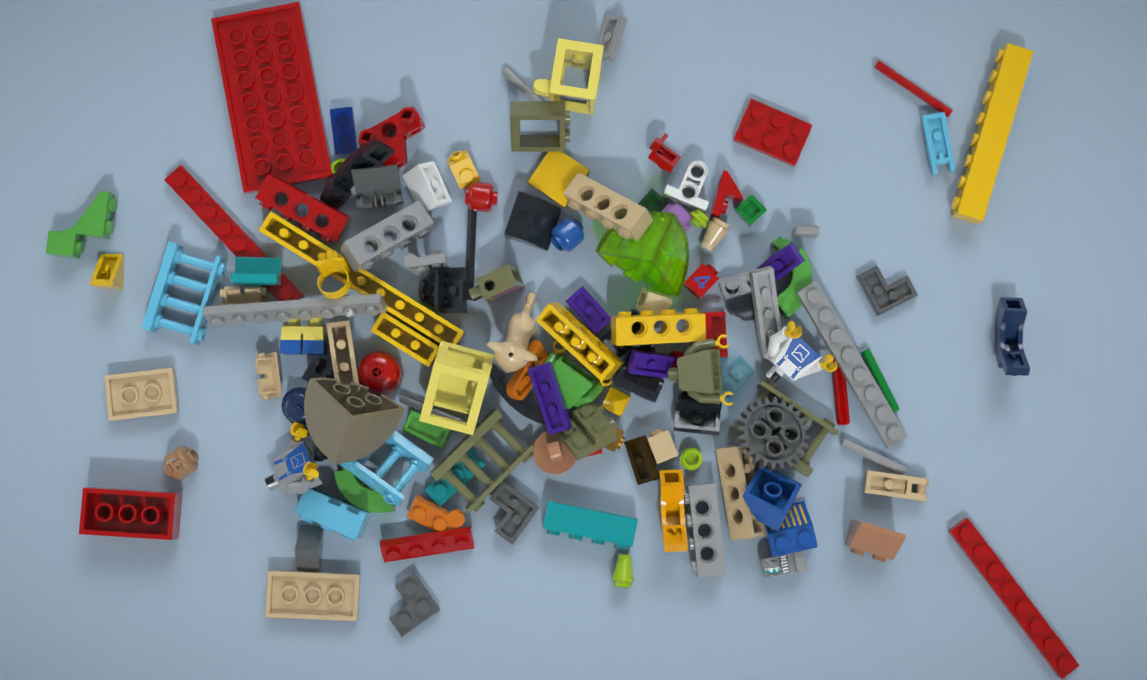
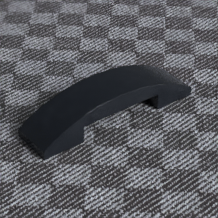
[320,139,395,209]
[490,363,546,425]

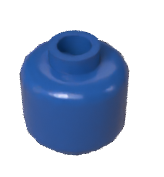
[551,218,584,252]

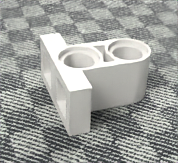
[662,161,709,213]

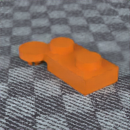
[406,495,466,532]

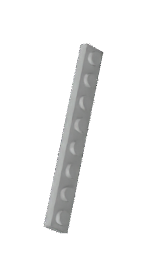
[796,281,908,448]
[202,294,387,326]

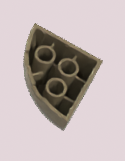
[304,378,405,464]

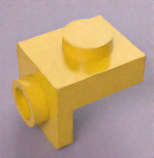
[446,150,481,189]

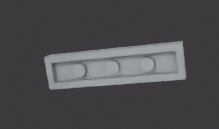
[749,266,781,359]

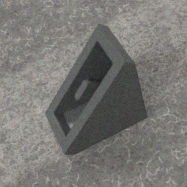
[295,525,324,572]

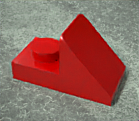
[710,170,744,219]

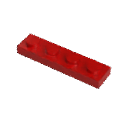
[380,526,474,563]

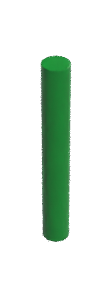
[861,348,900,412]

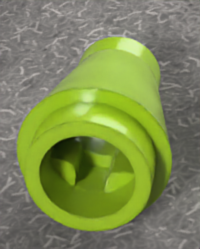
[611,554,634,588]

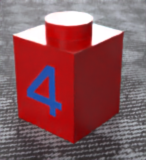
[683,263,719,300]

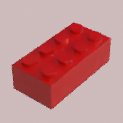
[79,487,182,540]

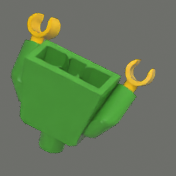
[544,340,612,409]

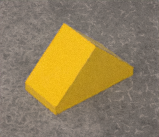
[90,254,124,289]

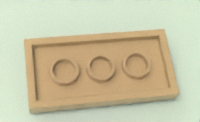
[265,570,361,621]

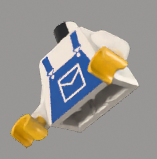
[765,321,838,384]

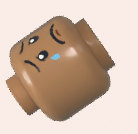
[163,446,199,480]

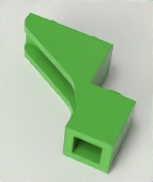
[46,191,117,259]

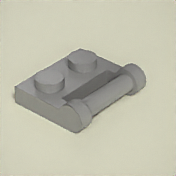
[404,250,449,272]

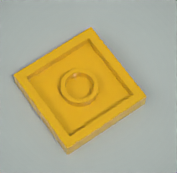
[527,151,590,208]

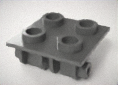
[351,164,404,210]

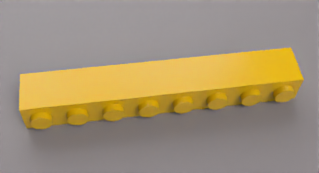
[951,43,1034,224]

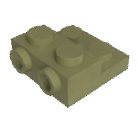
[555,402,617,461]

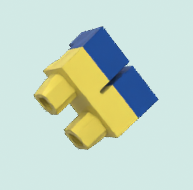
[280,317,327,355]

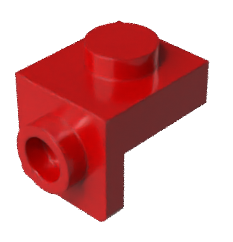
[648,133,681,173]

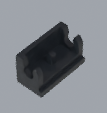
[302,356,334,382]
[613,363,664,403]

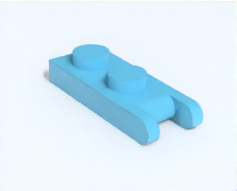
[920,112,955,176]

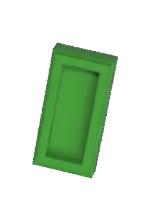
[402,410,452,450]

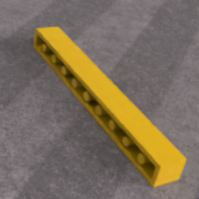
[258,211,466,345]

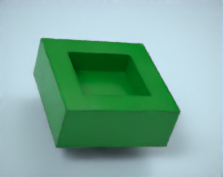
[734,194,767,226]

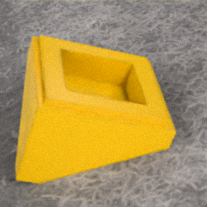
[601,387,631,417]

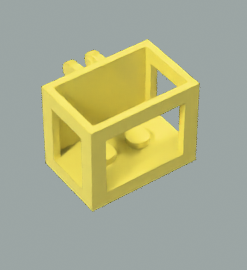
[533,38,604,115]
[419,341,494,435]

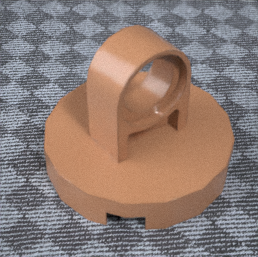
[533,431,576,474]

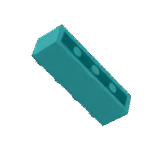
[543,500,638,550]

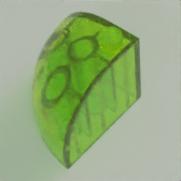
[595,211,689,297]

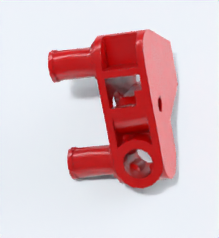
[358,106,426,169]

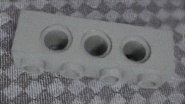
[340,200,434,272]
[684,483,726,578]

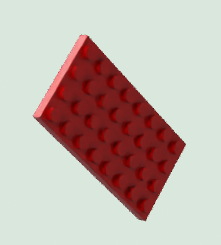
[211,1,333,194]

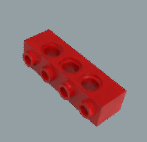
[255,174,351,243]

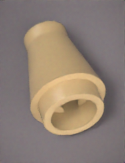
[700,217,730,252]

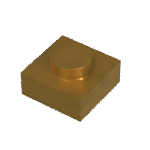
[604,428,625,452]

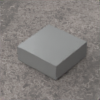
[793,225,819,238]

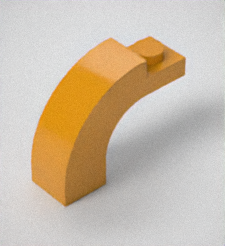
[659,469,688,552]

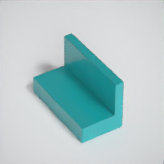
[230,257,282,286]

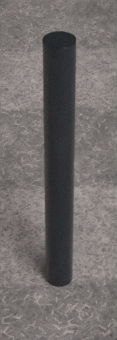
[466,210,477,301]

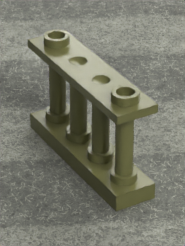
[730,380,839,477]
[430,408,535,513]

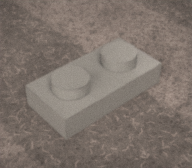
[597,15,628,61]

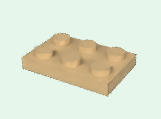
[104,368,179,421]

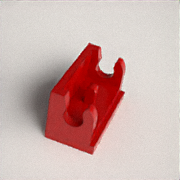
[702,311,728,358]

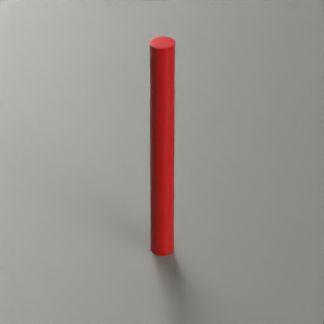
[874,60,953,117]

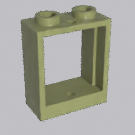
[510,101,570,152]

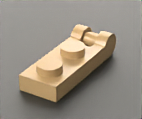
[863,470,929,501]

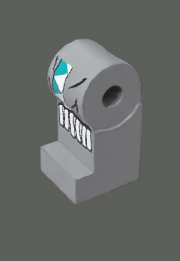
[760,551,807,577]

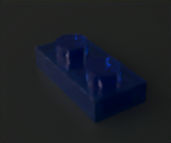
[330,107,358,155]

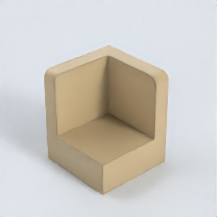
[635,286,673,314]

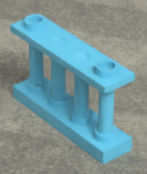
[141,241,227,345]
[340,431,434,507]

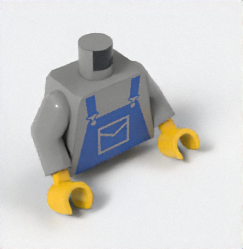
[265,422,323,495]

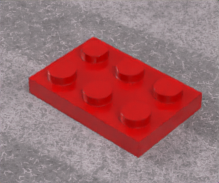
[733,98,813,167]

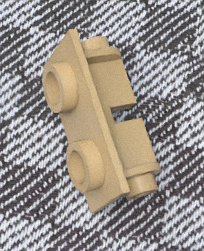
[220,285,269,305]
[254,352,282,400]

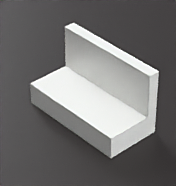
[403,161,452,213]

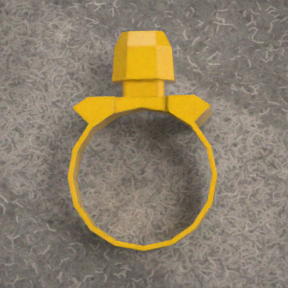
[314,250,351,299]

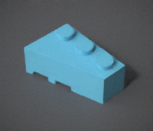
[295,488,372,540]

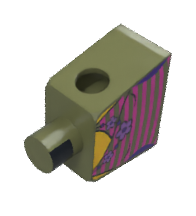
[469,264,525,301]

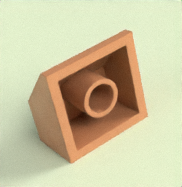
[845,519,906,562]

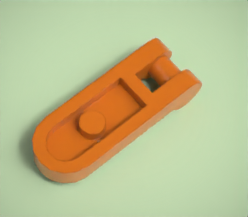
[506,340,549,400]

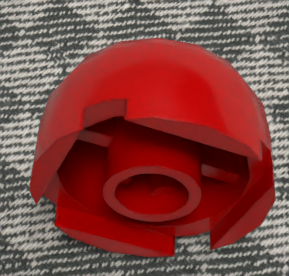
[357,351,403,396]

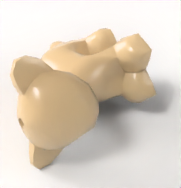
[487,292,537,373]

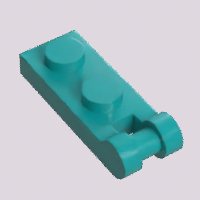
[425,447,487,507]

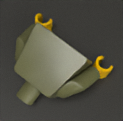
[668,335,734,406]

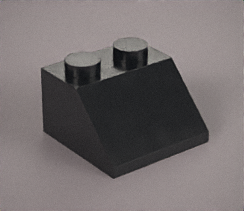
[504,191,562,251]

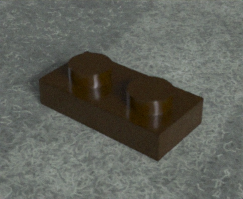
[624,435,660,485]

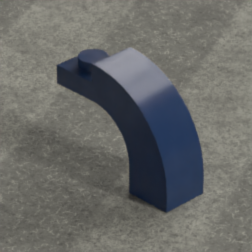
[995,297,1030,376]

